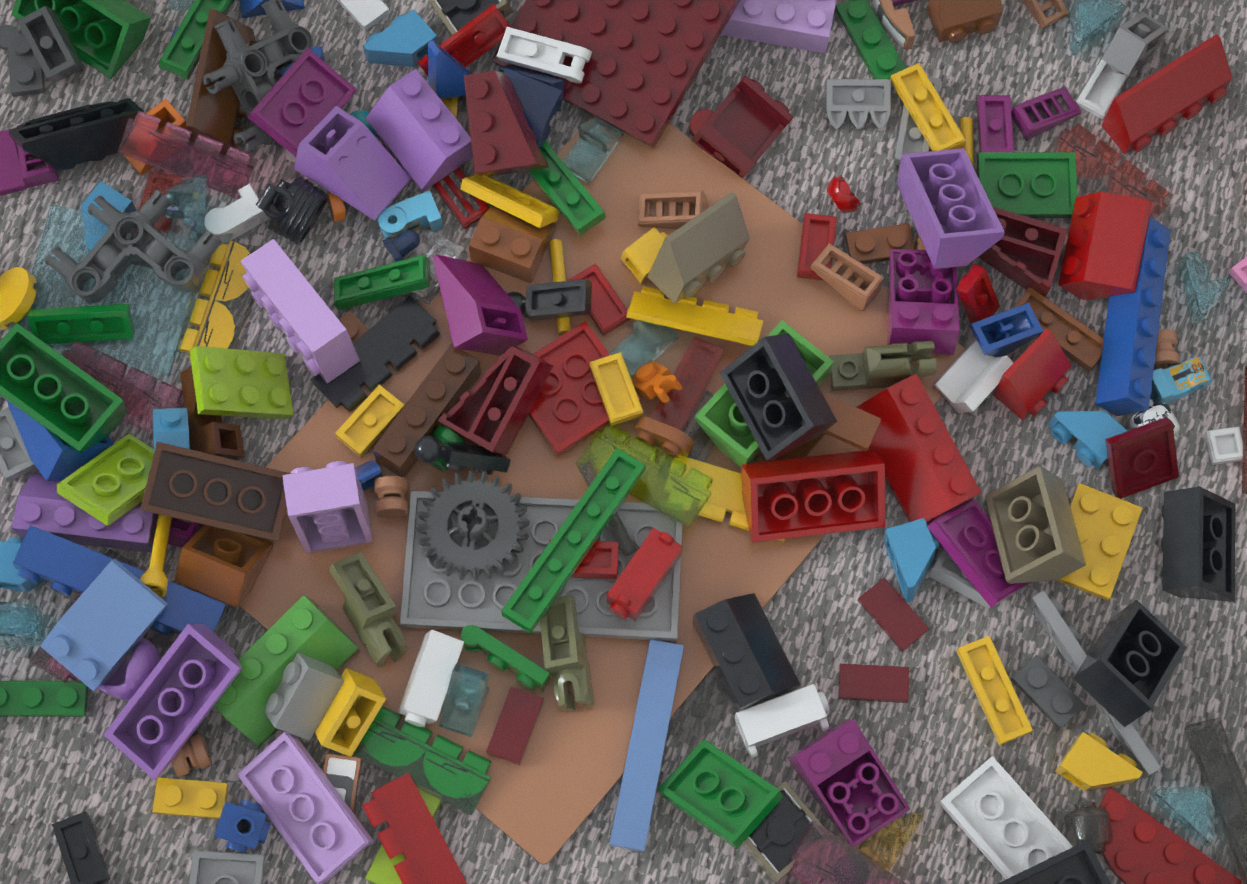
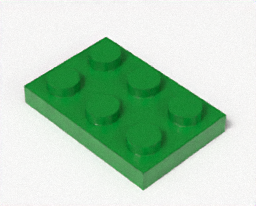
[977,152,1077,218]
[658,739,783,849]

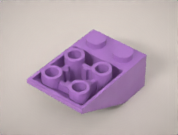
[294,106,411,220]

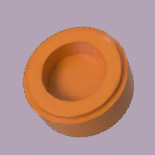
[326,191,346,223]

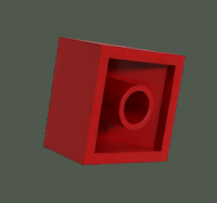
[993,328,1071,421]

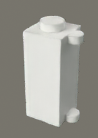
[397,630,464,727]
[734,684,830,758]

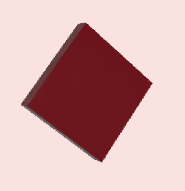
[1105,417,1179,499]

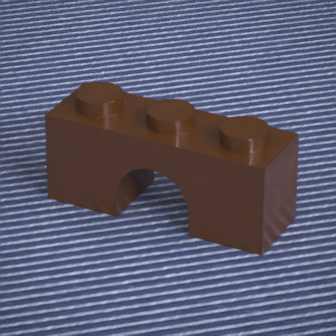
[180,366,244,461]

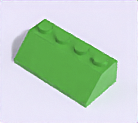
[695,320,834,468]
[214,595,360,747]

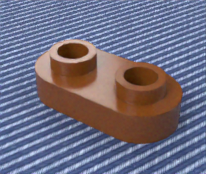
[634,416,695,458]

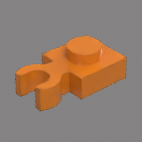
[631,360,683,403]

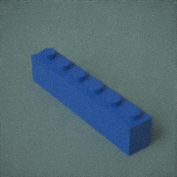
[1095,217,1170,416]
[13,525,226,635]

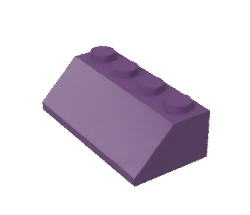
[897,148,1005,269]
[12,473,158,553]
[104,624,243,780]

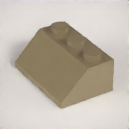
[647,192,750,304]
[985,466,1086,584]

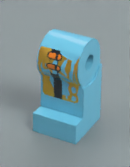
[378,190,444,241]
[1150,357,1213,404]

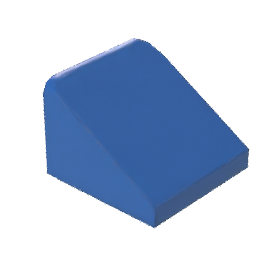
[355,460,383,491]

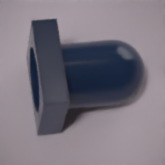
[382,230,420,262]

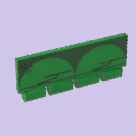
[353,706,492,815]

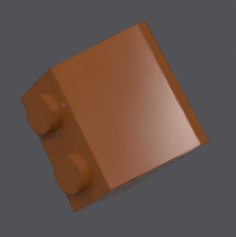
[926,0,1003,43]
[468,206,556,283]
[174,525,273,608]

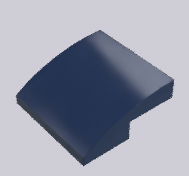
[503,68,564,149]

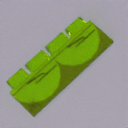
[576,424,713,527]

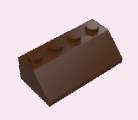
[186,9,258,157]

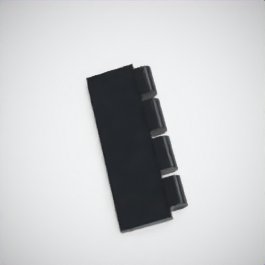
[310,295,440,412]

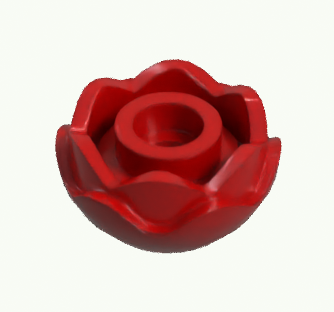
[827,175,861,213]

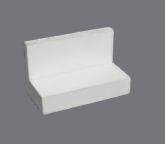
[933,339,1013,413]

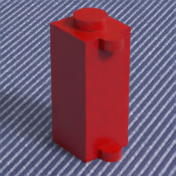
[607,527,683,622]

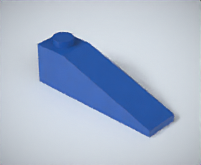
[6,400,114,481]

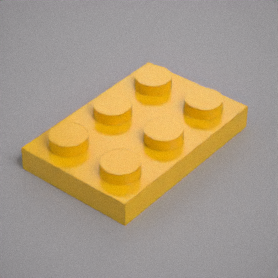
[1056,483,1143,601]

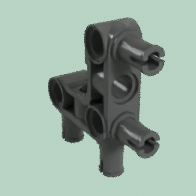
[203,0,313,153]
[44,189,223,303]

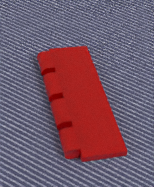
[362,772,467,884]

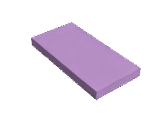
[237,732,374,884]

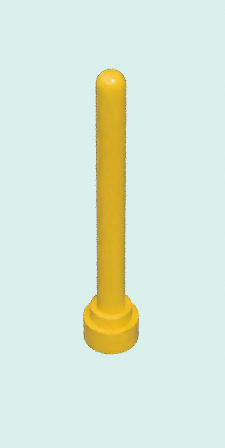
[140,514,172,598]

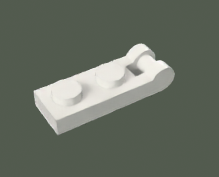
[496,27,592,83]

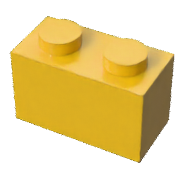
[315,668,386,757]

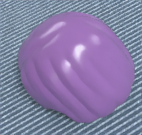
[98,638,161,701]

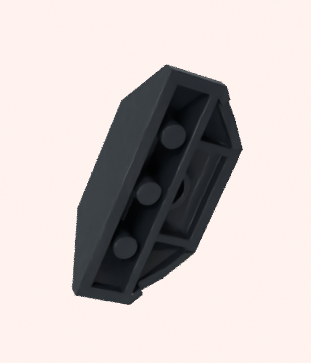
[8,98,144,170]

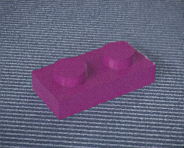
[976,95,1014,152]

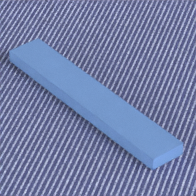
[609,639,684,853]

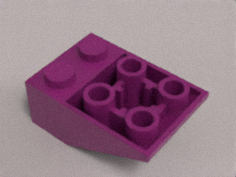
[887,249,960,355]
[432,254,528,356]
[787,719,910,848]

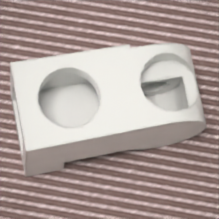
[204,184,269,243]

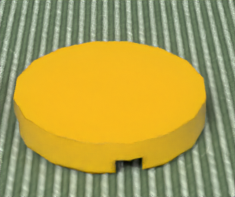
[0,267,37,330]

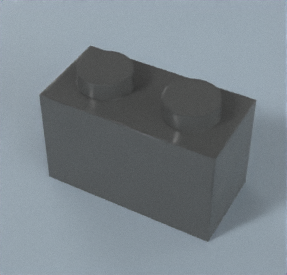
[17,6,85,82]

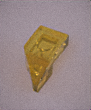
[856,813,924,875]

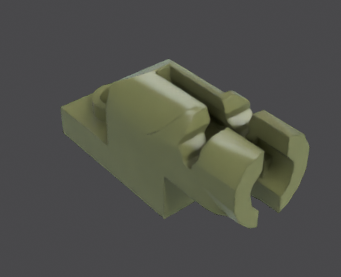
[829,341,937,391]
[329,552,408,667]
[540,595,594,712]

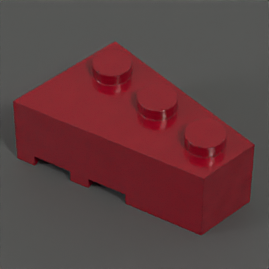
[464,70,549,177]
[978,206,1068,298]
[437,346,554,455]

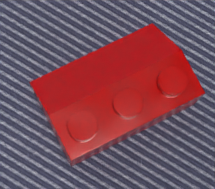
[1058,191,1152,301]

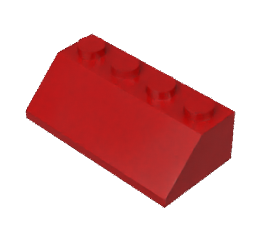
[1101,34,1232,155]
[856,374,982,523]
[741,449,885,543]

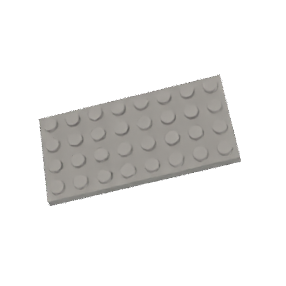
[400,491,683,642]

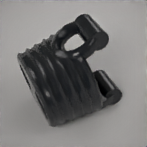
[256,176,329,245]

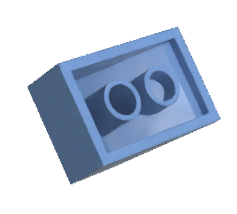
[40,559,168,691]

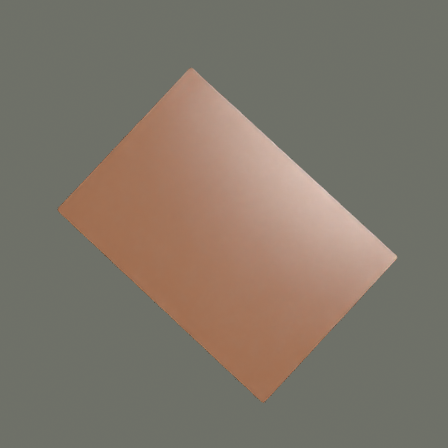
[239,116,965,865]

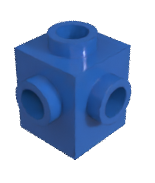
[214,799,271,854]

